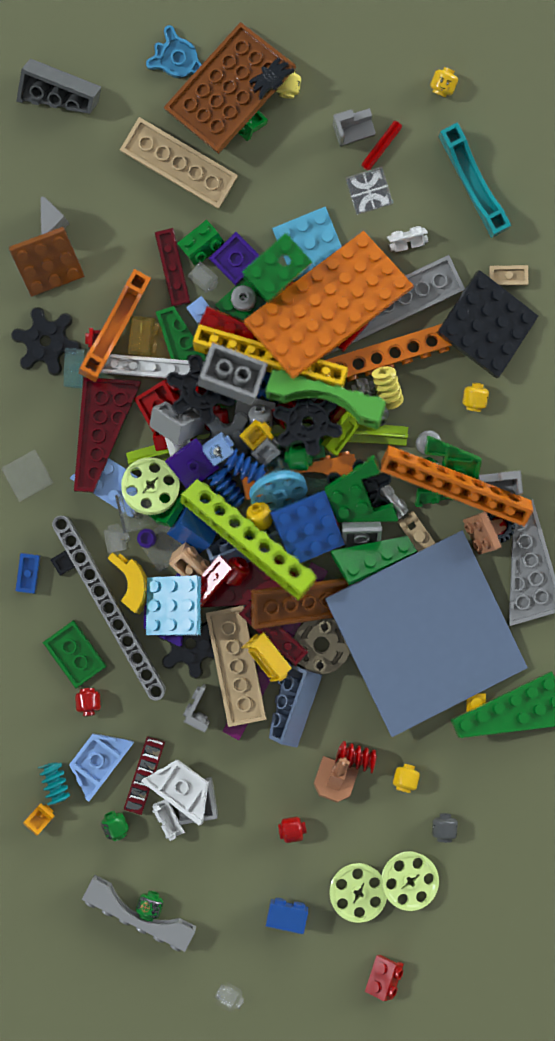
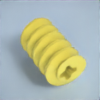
[371,366,404,410]

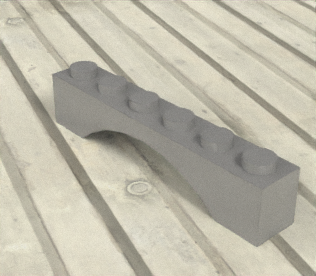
[82,875,196,952]

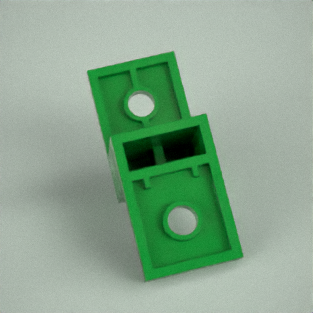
[215,233,312,321]

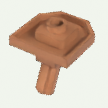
[313,756,359,803]

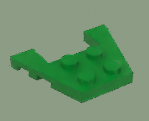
[415,436,482,507]
[325,455,399,522]

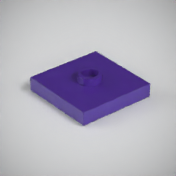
[209,232,260,286]
[165,438,219,489]

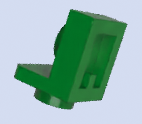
[238,110,268,141]

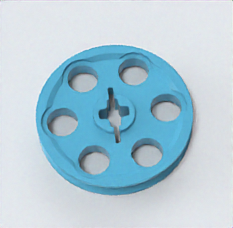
[249,471,308,512]

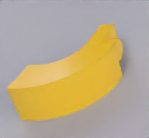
[107,553,147,615]

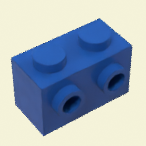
[266,898,308,934]

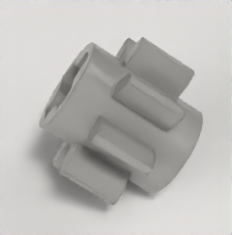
[351,378,375,397]

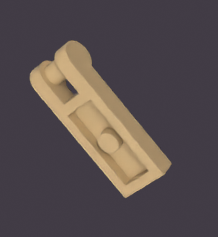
[397,511,435,552]

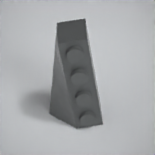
[16,58,101,114]

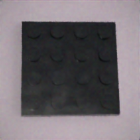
[437,270,539,378]

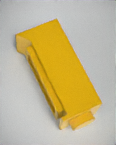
[241,633,292,682]

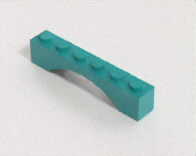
[438,122,511,238]

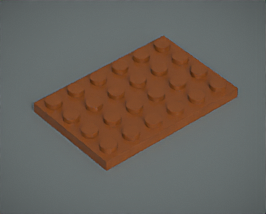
[164,22,296,154]

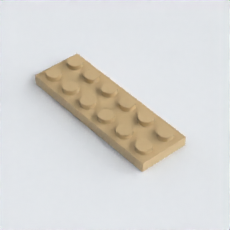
[120,117,238,210]
[206,605,267,727]

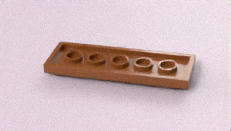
[251,578,365,629]

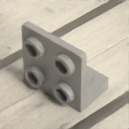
[183,684,210,732]

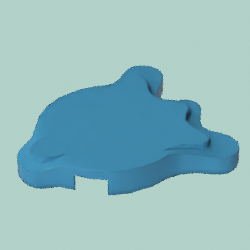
[146,25,202,78]

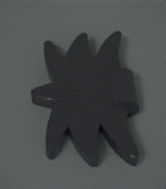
[249,57,295,100]

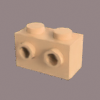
[169,542,211,576]

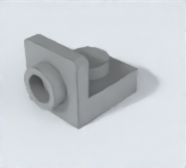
[251,436,281,466]

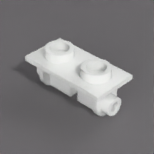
[387,226,428,253]
[380,485,408,520]
[152,799,185,841]

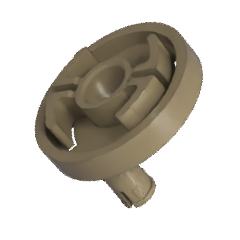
[294,618,350,674]

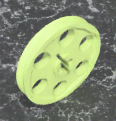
[121,457,180,515]
[381,851,439,911]
[329,863,387,923]

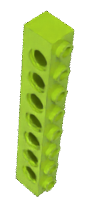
[181,479,316,600]

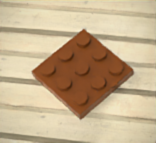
[9,226,85,297]

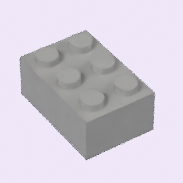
[197,343,268,405]

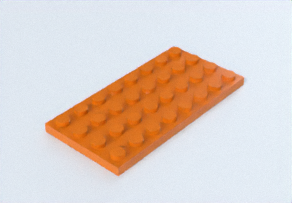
[244,231,414,379]

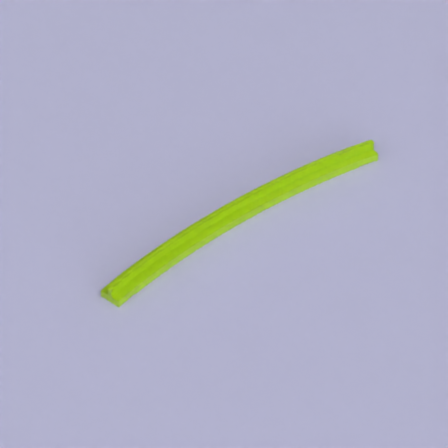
[126,423,408,471]

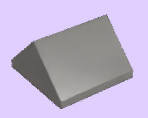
[41,197,70,235]
[342,522,382,548]

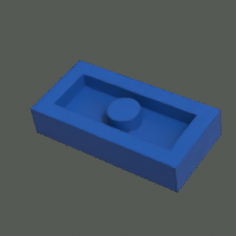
[16,553,40,594]

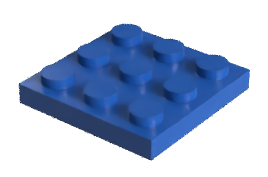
[270,490,345,563]

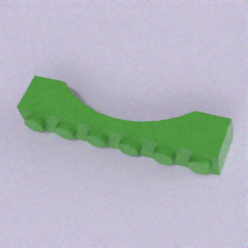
[266,370,386,430]

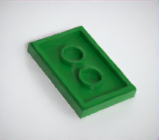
[42,620,107,689]

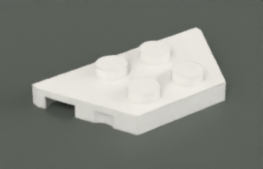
[141,760,209,825]

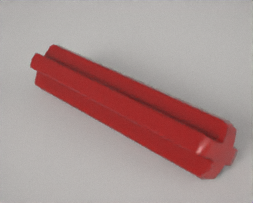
[361,121,402,171]

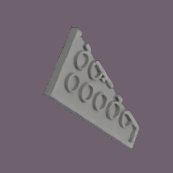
[509,499,555,626]

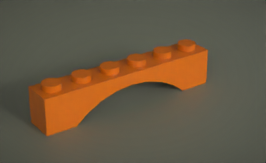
[79,269,151,382]
[242,451,355,500]

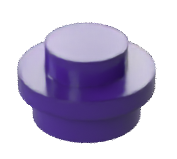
[137,529,156,548]

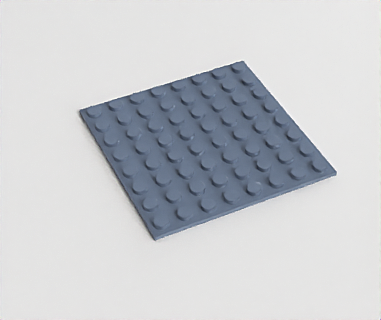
[325,530,528,737]

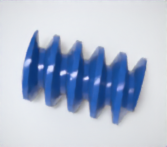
[224,448,267,484]
[208,468,245,508]

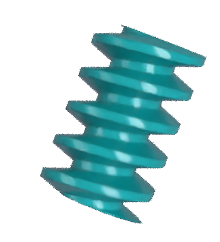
[38,762,70,805]

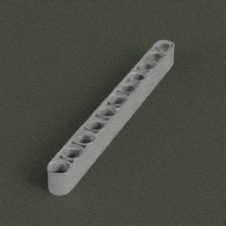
[52,516,166,701]

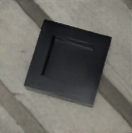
[50,550,75,576]

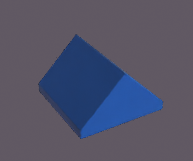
[167,507,217,554]

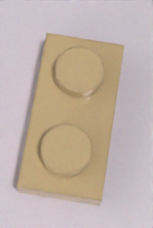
[489,265,528,286]

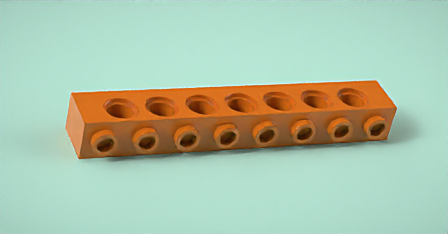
[324,324,453,382]
[380,445,533,527]

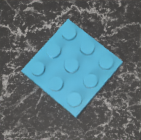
[272,207,342,282]
[146,576,201,636]

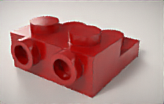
[134,379,180,432]

